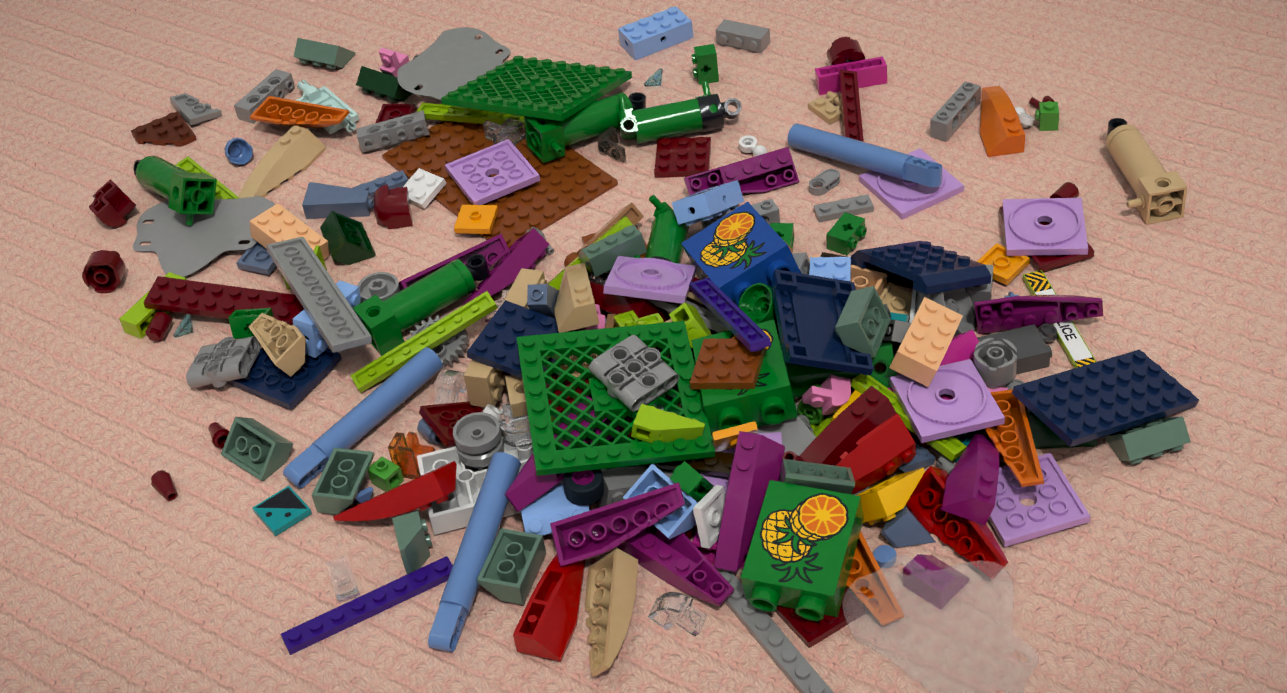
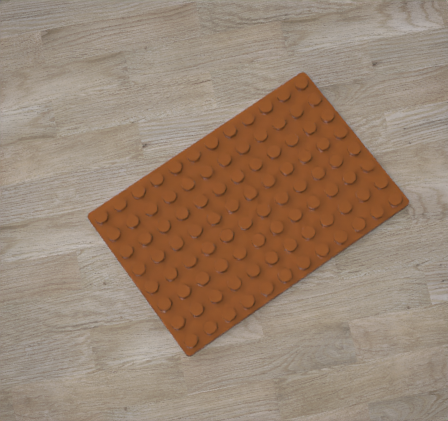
[382,121,618,248]

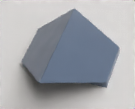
[881,505,936,548]

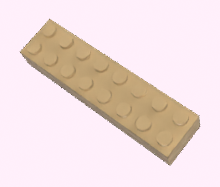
[463,268,547,407]

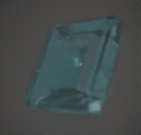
[644,68,663,87]
[173,314,193,338]

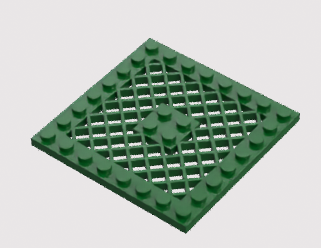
[441,56,632,121]
[516,321,715,476]

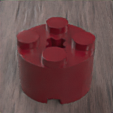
[827,37,865,65]
[82,250,125,293]

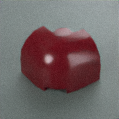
[89,179,136,227]
[373,184,413,229]

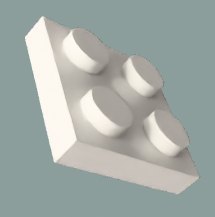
[403,168,446,209]
[693,485,726,548]

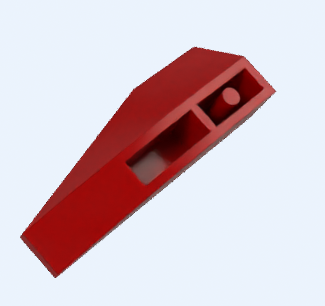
[513,554,586,661]

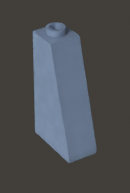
[302,182,374,219]
[527,284,559,319]

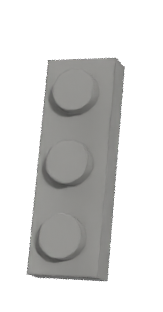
[814,194,874,222]

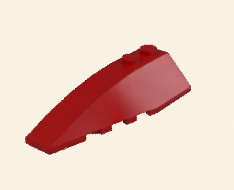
[333,461,457,521]
[906,466,1009,579]

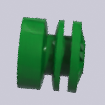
[738,283,779,334]

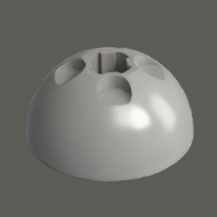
[929,288,976,336]

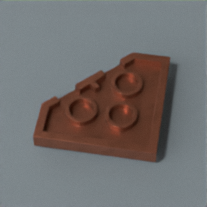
[130,112,197,147]

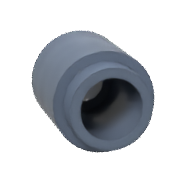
[417,418,443,444]

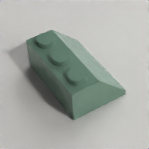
[293,38,356,70]
[578,225,647,277]
[835,286,891,357]
[1105,416,1191,464]
[221,417,293,481]
[312,448,375,515]
[780,459,855,494]
[477,528,546,605]

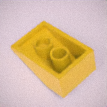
[856,468,925,525]

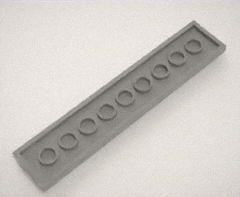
[267,237,372,353]

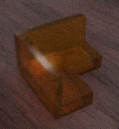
[388,432,435,479]

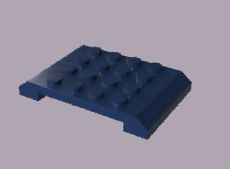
[851,241,991,295]
[771,269,874,375]

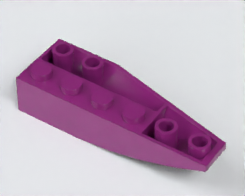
[684,147,800,196]
[974,295,1103,334]
[504,396,621,512]
[617,525,734,606]

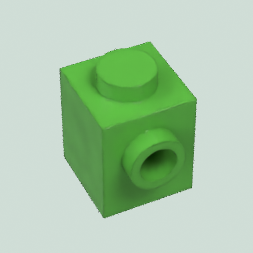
[1035,101,1059,131]
[367,456,404,492]

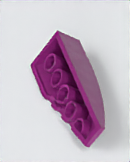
[461,228,549,307]
[399,234,510,291]
[714,431,785,573]
[941,432,999,525]
[550,482,685,567]

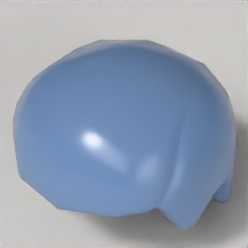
[224,138,253,165]

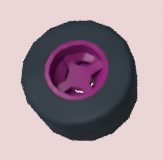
[563,469,604,505]

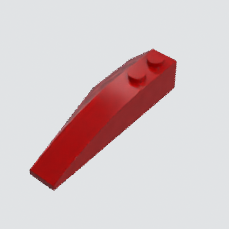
[835,414,916,495]

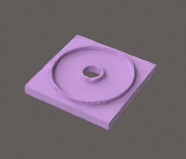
[445,139,540,205]
[859,148,964,220]
[1002,198,1088,256]
[603,256,696,304]
[889,359,1005,443]
[988,453,1090,547]

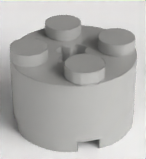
[973,338,1017,389]

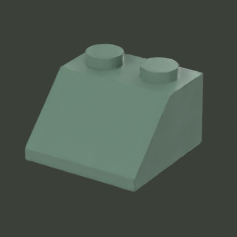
[392,511,432,574]

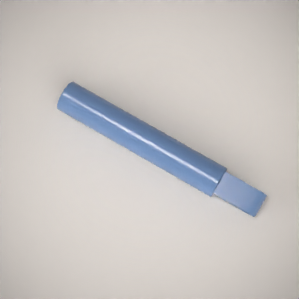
[788,123,942,187]
[283,347,443,489]
[428,452,521,652]

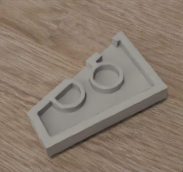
[170,93,222,125]

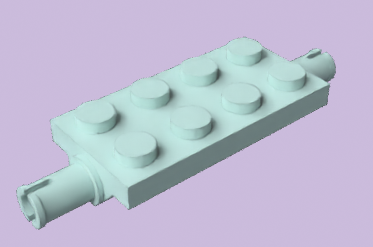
[296,80,359,134]

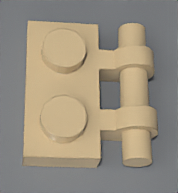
[808,91,842,125]

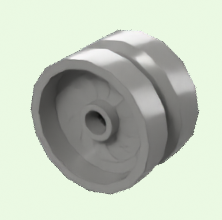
[357,272,400,303]
[453,412,504,467]

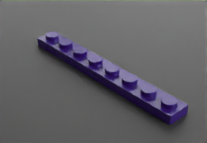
[689,278,771,352]
[280,556,453,655]

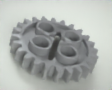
[406,315,469,370]

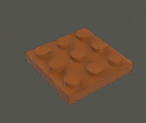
[690,338,767,389]

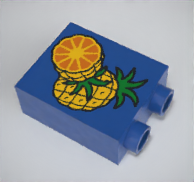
[681,202,801,306]

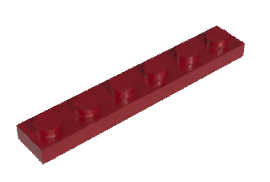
[838,69,864,142]

